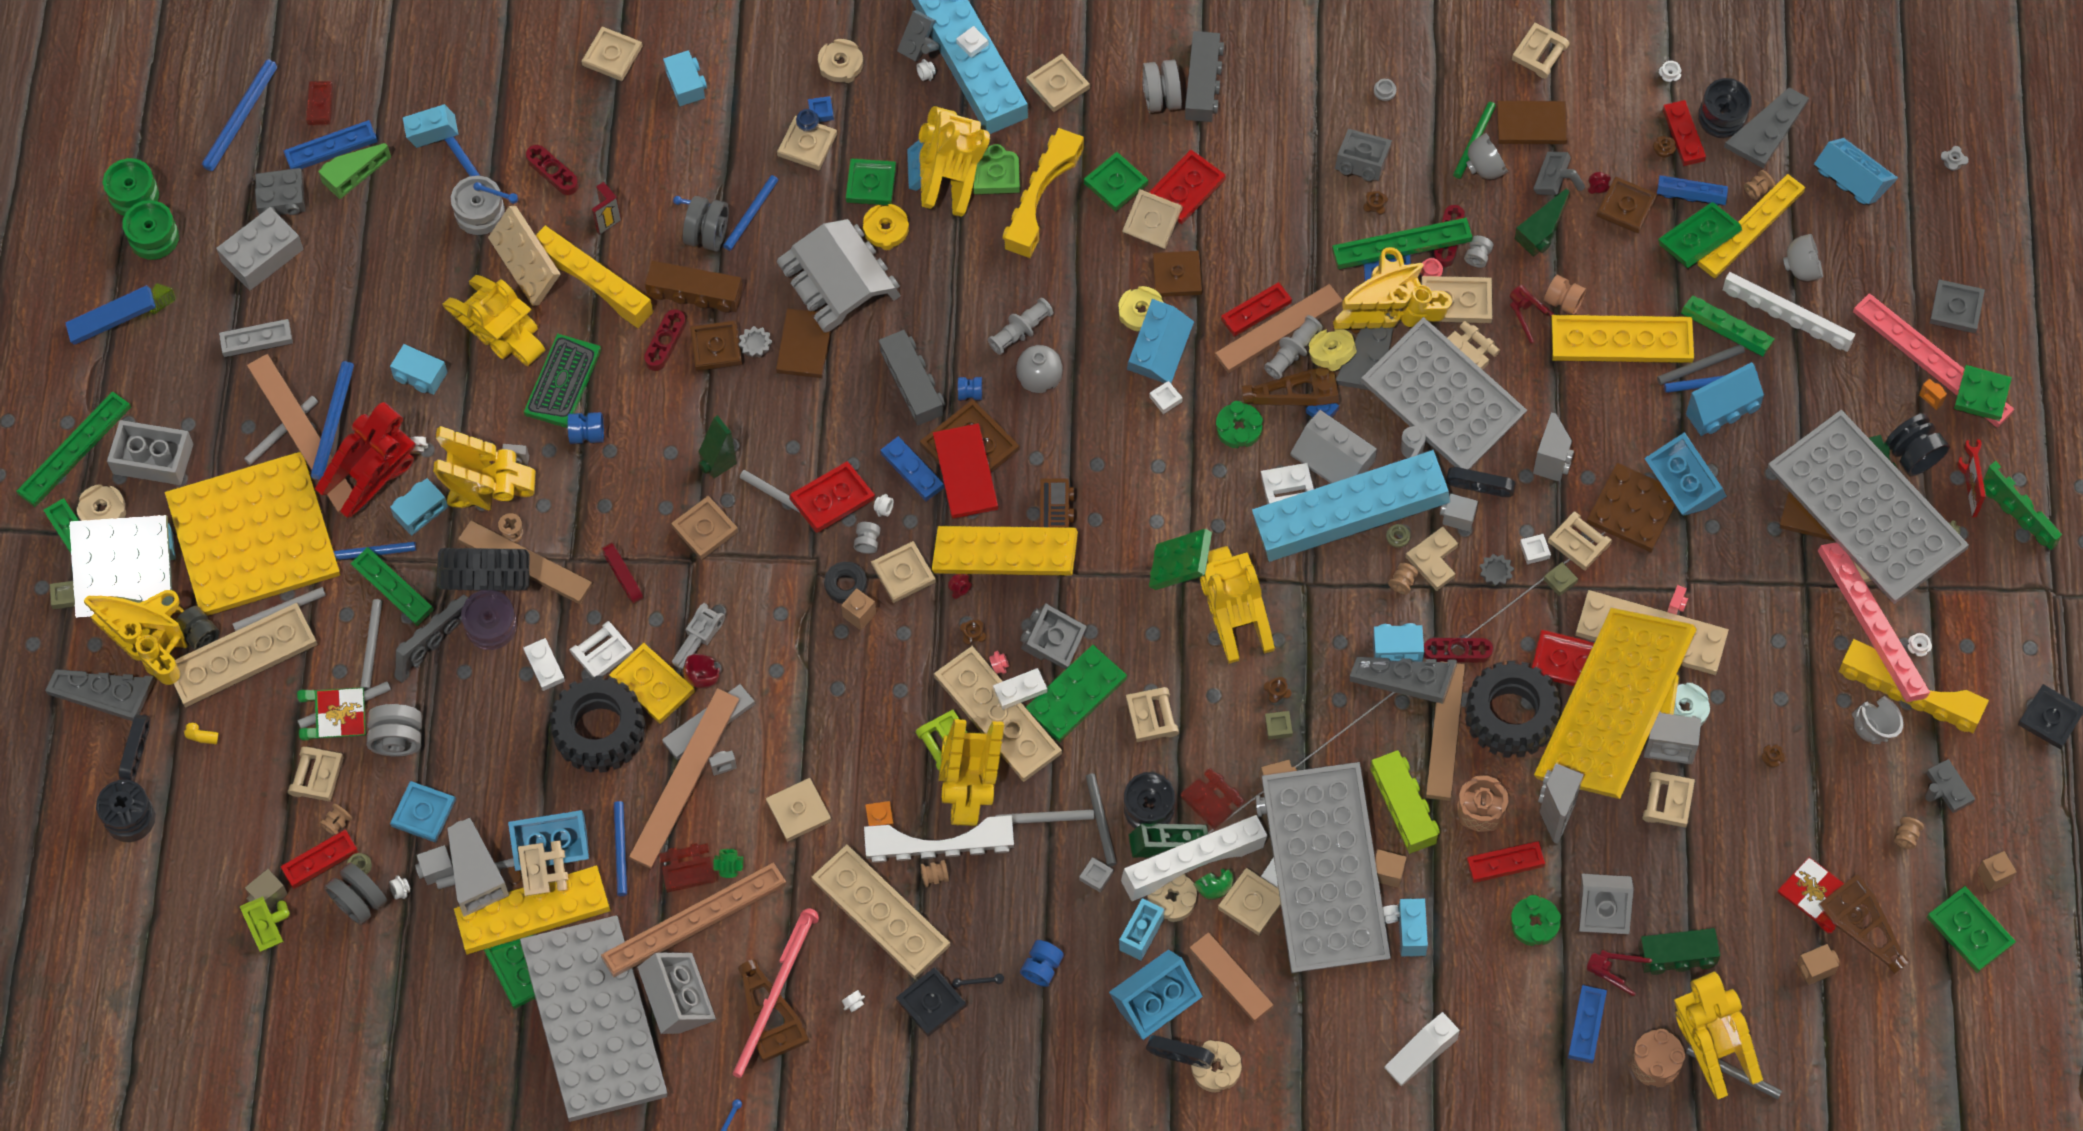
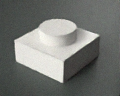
[956,26,988,58]
[1150,381,1182,414]
[1520,534,1551,564]

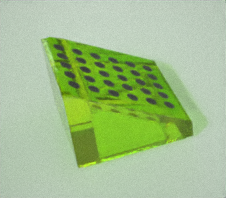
[150,283,176,314]

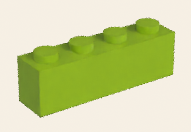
[1370,750,1440,854]

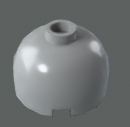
[1466,133,1509,180]
[1783,234,1823,281]
[1016,345,1063,393]

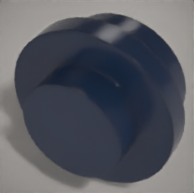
[796,109,819,131]

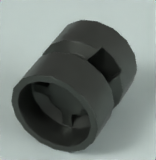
[176,606,220,650]

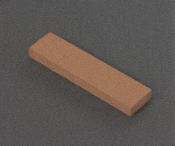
[1189,932,1274,1023]

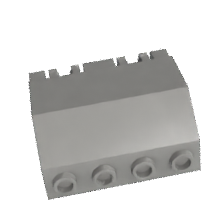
[777,219,901,332]

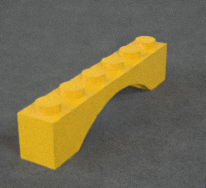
[1002,128,1084,258]
[535,225,653,328]
[1839,639,1989,733]

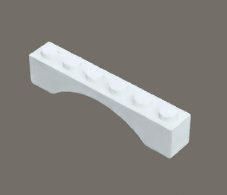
[864,815,1014,863]
[1121,815,1267,901]

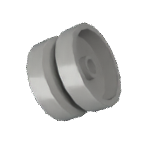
[1142,59,1181,113]
[451,175,505,235]
[366,704,422,756]

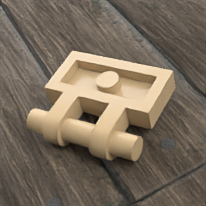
[1447,321,1500,370]
[518,841,568,896]

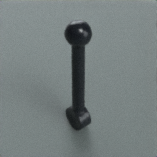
[952,974,1004,988]

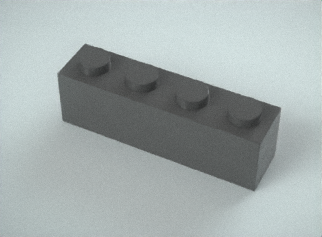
[1185,31,1224,122]
[879,330,945,426]

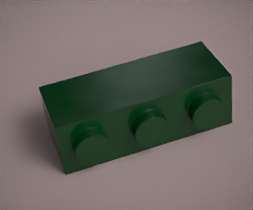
[1638,928,1720,975]

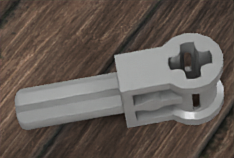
[672,603,725,669]

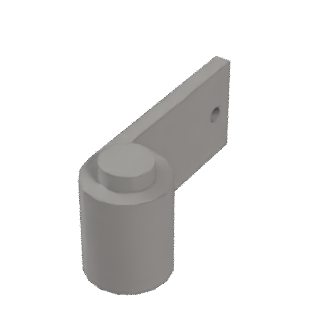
[1401,426,1426,458]

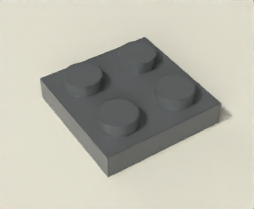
[1929,279,1985,333]

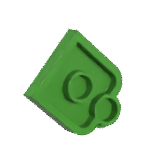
[974,144,1020,194]

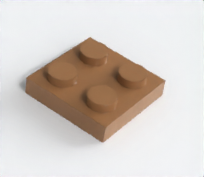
[671,496,738,560]

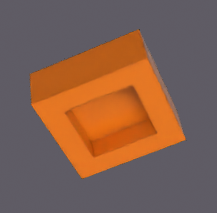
[1919,379,1947,410]
[866,801,894,827]

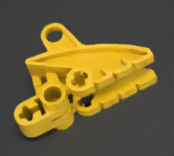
[919,106,990,217]
[1333,247,1452,329]
[443,275,545,366]
[433,426,536,510]
[1200,546,1275,664]
[83,590,188,685]
[938,719,1004,826]
[1674,972,1763,1099]

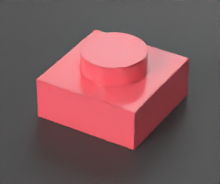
[1667,585,1688,615]

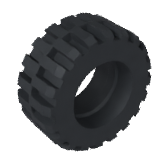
[437,548,530,590]
[1465,661,1560,758]
[550,676,645,773]

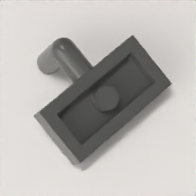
[897,10,939,61]
[1534,152,1585,195]
[1925,759,1975,813]

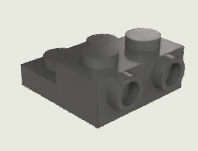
[1335,129,1392,181]
[255,168,306,215]
[1020,603,1087,669]

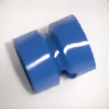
[568,412,604,444]
[1020,940,1064,987]

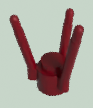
[1510,285,1555,343]
[1587,950,1652,996]

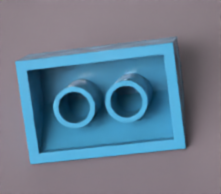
[1814,138,1898,204]
[1127,299,1194,383]
[1686,362,1764,436]
[1644,432,1727,516]
[508,810,589,871]
[1109,949,1203,1040]

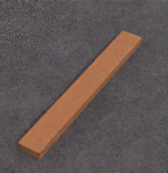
[247,354,352,514]
[629,688,739,869]
[601,862,786,978]

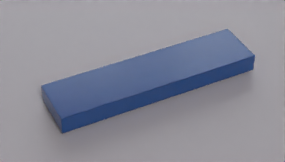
[283,120,378,169]
[66,285,156,345]

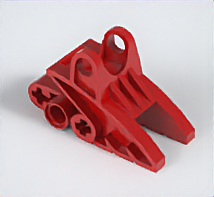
[315,402,416,518]

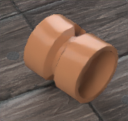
[1544,275,1587,315]

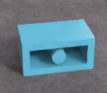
[663,50,707,106]
[403,104,458,148]
[390,344,448,395]
[390,478,448,536]
[1373,623,1424,662]
[1119,898,1164,961]
[1398,899,1428,956]

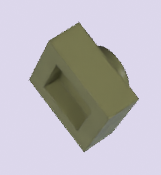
[1544,562,1578,597]
[50,581,75,609]
[1265,711,1293,740]

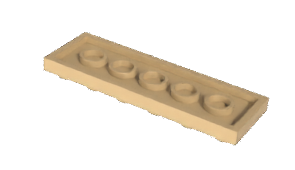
[1575,590,1729,675]
[174,603,318,708]
[934,646,1062,782]
[811,845,950,979]

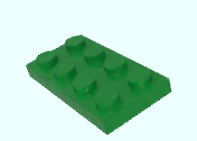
[1025,645,1127,743]

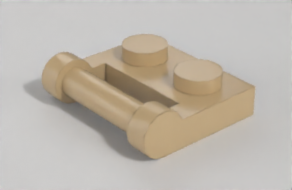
[1512,23,1570,79]
[1548,512,1612,571]
[1126,687,1179,742]
[288,747,344,801]
[1643,772,1695,828]

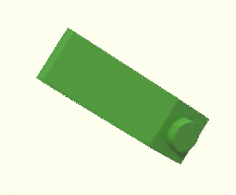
[318,143,391,199]

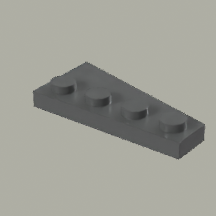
[1724,88,1809,168]
[1336,313,1393,390]
[395,594,471,683]
[1350,657,1457,704]
[45,670,155,721]

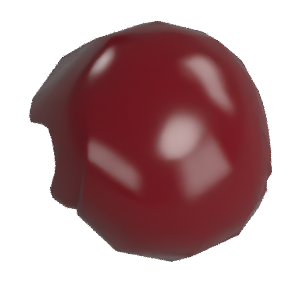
[683,654,720,689]

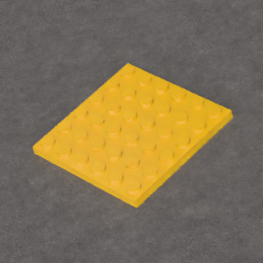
[165,452,340,616]

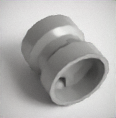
[1464,235,1493,268]
[854,522,880,554]

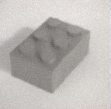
[216,207,304,291]
[107,420,193,485]

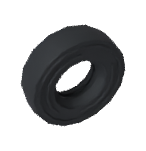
[824,561,867,604]

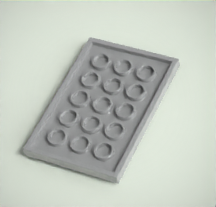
[1360,317,1527,470]

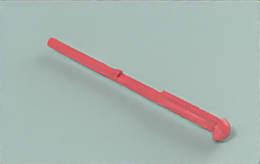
[733,908,819,1078]

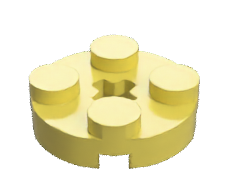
[1119,286,1164,331]
[1309,329,1357,371]

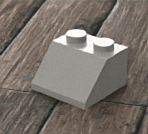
[1533,412,1574,482]
[1579,874,1633,934]

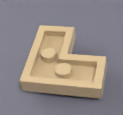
[1406,527,1458,591]

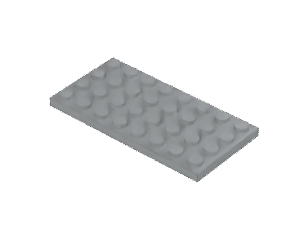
[1768,410,1969,604]
[1261,762,1390,973]
[520,916,667,1122]

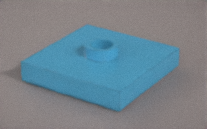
[390,781,456,842]

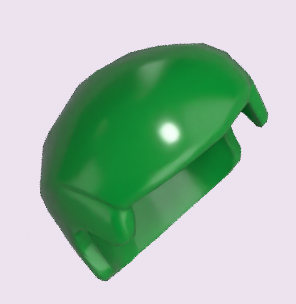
[1193,869,1234,900]

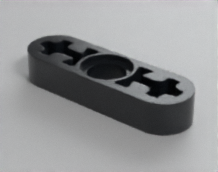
[1446,467,1516,497]
[119,714,151,781]
[1146,1035,1215,1069]

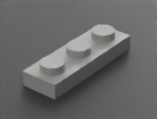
[219,319,293,357]

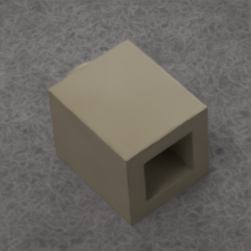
[245,869,288,909]

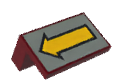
[592,181,622,235]

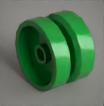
[103,158,159,216]
[123,200,179,260]

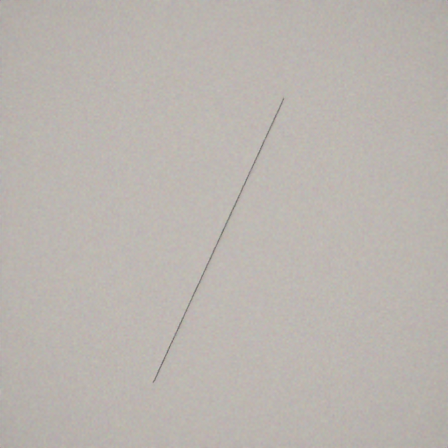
[1208,532,1605,834]

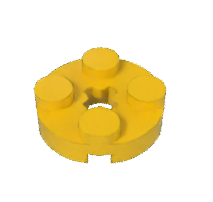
[863,204,909,250]

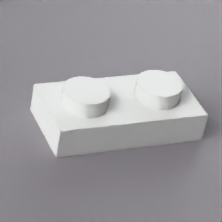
[524,638,565,691]
[993,668,1047,710]

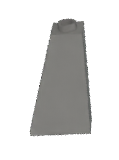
[448,818,509,917]

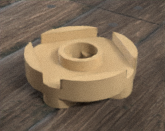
[818,39,863,83]
[77,485,126,521]
[1148,874,1197,922]
[1191,1040,1241,1092]

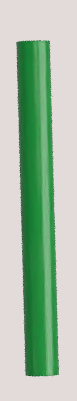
[1453,102,1496,179]

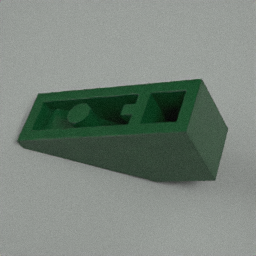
[1514,188,1570,257]
[698,415,737,479]
[1128,824,1208,858]

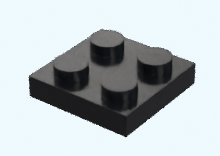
[2018,684,2083,750]
[896,967,966,1037]

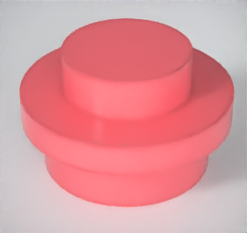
[1420,258,1443,277]
[989,651,1009,674]

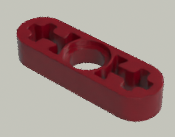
[526,145,579,195]
[1434,205,1465,267]
[644,309,686,371]
[601,542,644,604]
[1423,638,1493,663]

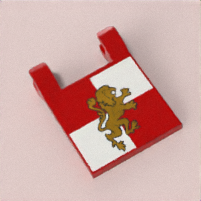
[1957,439,1986,517]
[1777,857,1844,934]

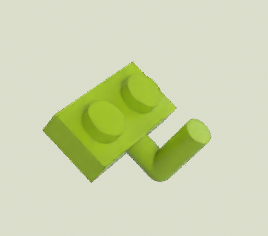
[240,896,290,952]

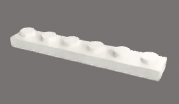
[1722,272,1855,352]

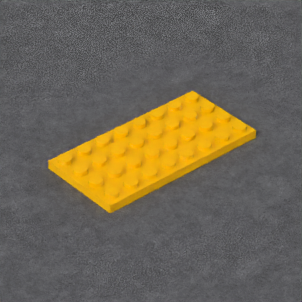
[1534,608,1697,799]

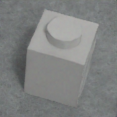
[1440,494,1478,532]
[415,845,454,885]

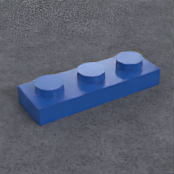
[1657,175,1728,205]
[880,436,944,502]
[1568,985,1607,1064]

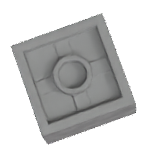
[1644,711,1701,764]

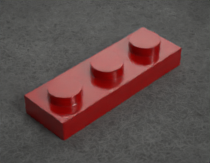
[1663,100,1706,166]
[1221,282,1292,337]
[280,829,358,889]
[1466,841,1545,883]

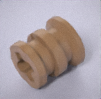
[1744,170,1775,200]
[498,513,523,543]
[1388,563,1418,595]
[319,804,352,836]
[1894,817,1924,849]
[920,860,949,888]

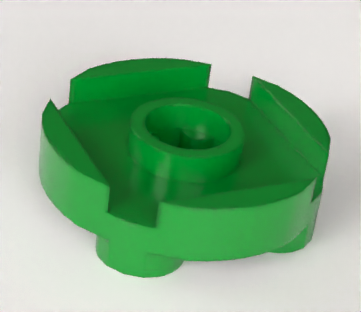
[1216,401,1263,448]
[1510,895,1561,946]

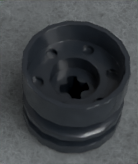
[1698,78,1752,138]
[1885,414,1950,476]
[1124,772,1175,829]
[96,780,156,842]

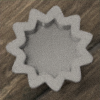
[739,326,772,358]

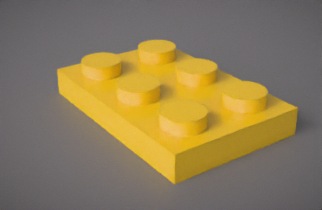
[609,643,695,724]

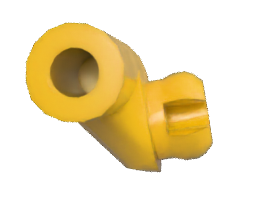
[184,723,218,745]

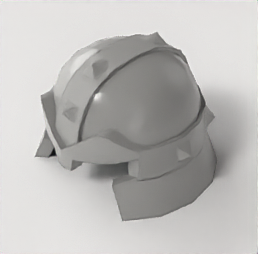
[1852,696,1903,744]

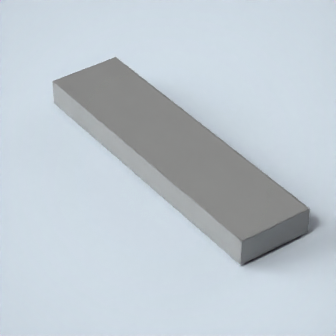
[662,684,755,760]

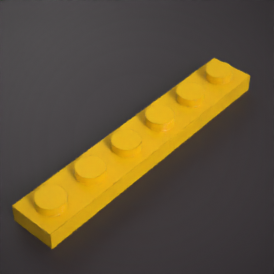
[1698,174,1805,279]

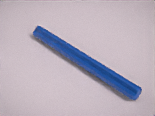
[202,60,277,171]
[311,361,354,480]

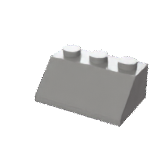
[1290,410,1377,483]
[1538,763,1584,844]
[637,953,716,1034]

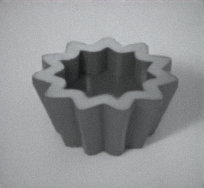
[1479,554,1514,587]

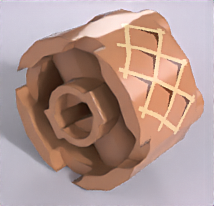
[1457,776,1508,832]
[1631,1029,1685,1087]

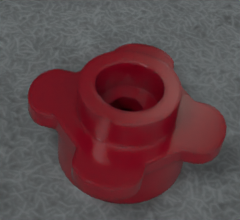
[1588,172,1611,194]
[948,574,972,599]

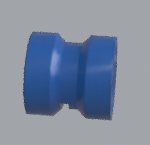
[958,377,982,400]

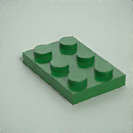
[1658,202,1742,268]
[1149,529,1212,590]
[1926,886,2016,973]

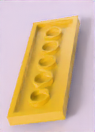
[1551,315,1694,363]
[932,526,1078,575]
[454,866,610,954]

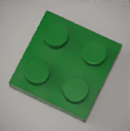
[1084,152,1149,212]
[846,159,896,205]
[1954,365,2012,421]

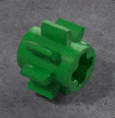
[713,849,743,878]

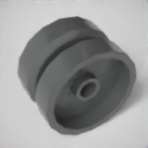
[683,195,729,252]
[324,862,387,925]

